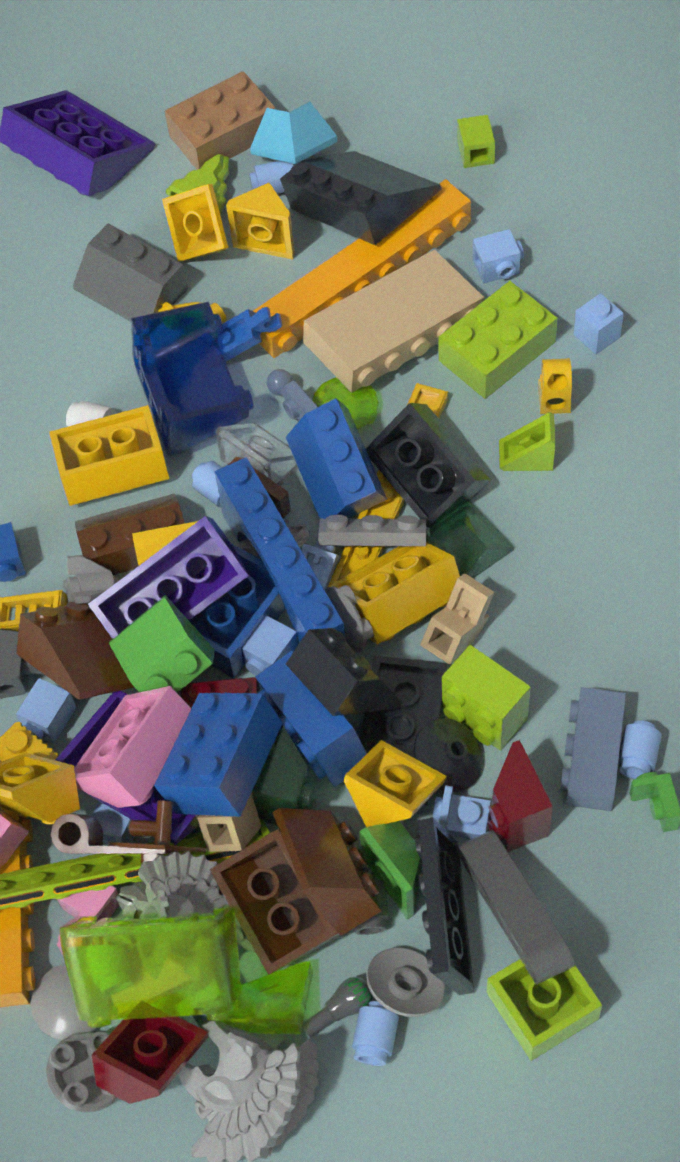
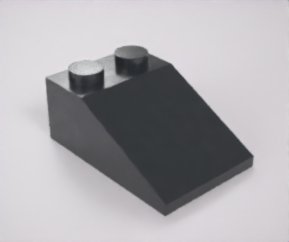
[286,628,403,716]

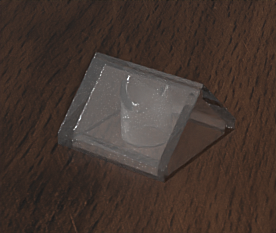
[216,423,298,486]

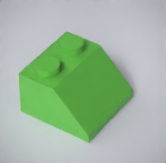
[109,595,215,693]

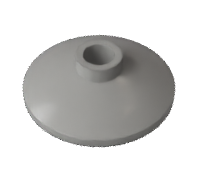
[366,948,445,1017]

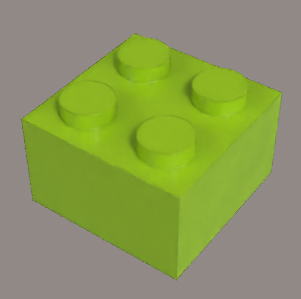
[442,645,531,751]
[487,959,602,1061]

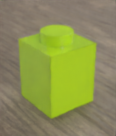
[457,114,495,168]

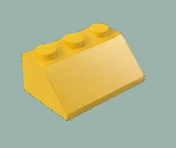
[49,405,169,506]
[328,542,460,644]

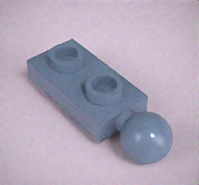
[267,369,318,421]

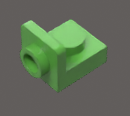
[629,772,680,832]

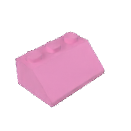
[74,686,191,808]

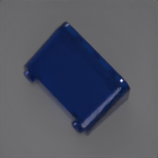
[131,301,254,456]

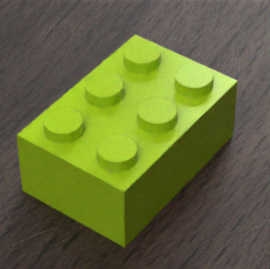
[438,281,558,399]

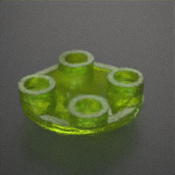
[312,377,379,430]

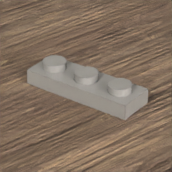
[318,515,426,546]

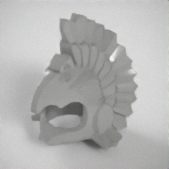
[119,851,256,991]
[179,1020,319,1162]

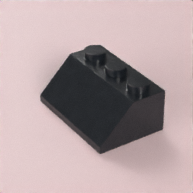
[365,403,491,528]

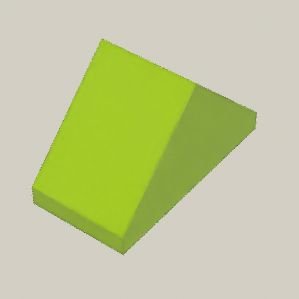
[499,412,555,471]

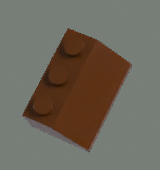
[75,493,185,575]
[273,808,382,936]
[210,829,340,975]

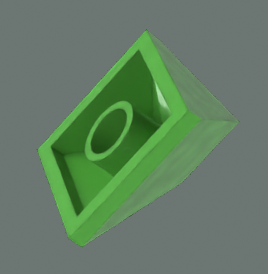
[359,821,422,920]

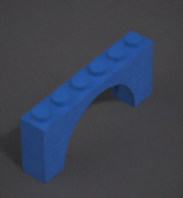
[214,457,345,644]

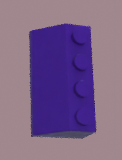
[88,516,250,639]

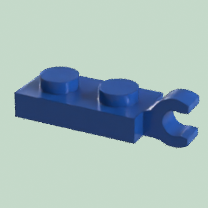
[199,307,282,370]

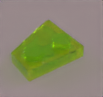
[220,961,313,1034]

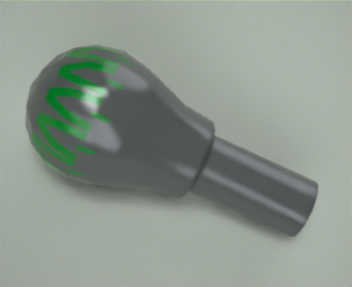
[301,977,373,1038]

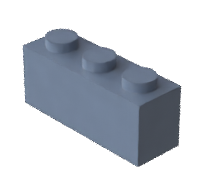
[560,687,626,811]

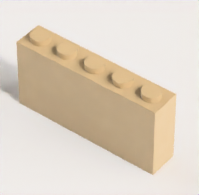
[303,249,484,393]

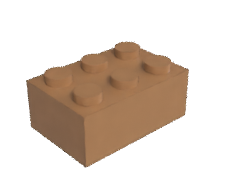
[165,71,276,169]

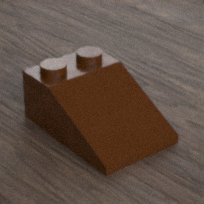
[16,601,135,700]

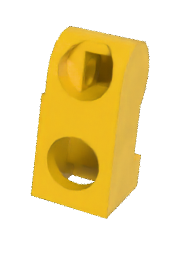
[538,358,572,414]

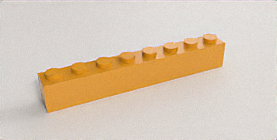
[253,179,471,358]

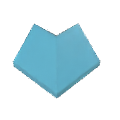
[250,102,338,164]

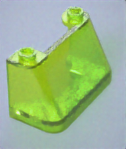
[59,907,242,1027]

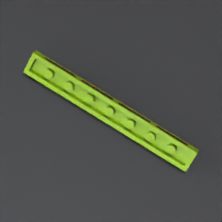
[0,819,270,910]

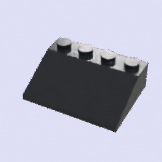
[280,151,442,245]

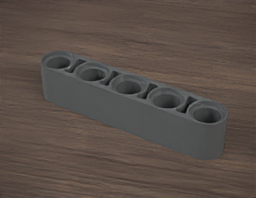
[457,830,575,984]

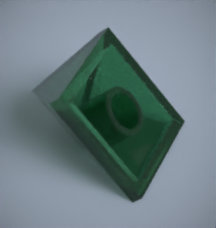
[426,500,514,579]

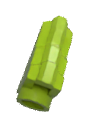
[166,154,229,214]

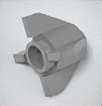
[62,555,119,610]

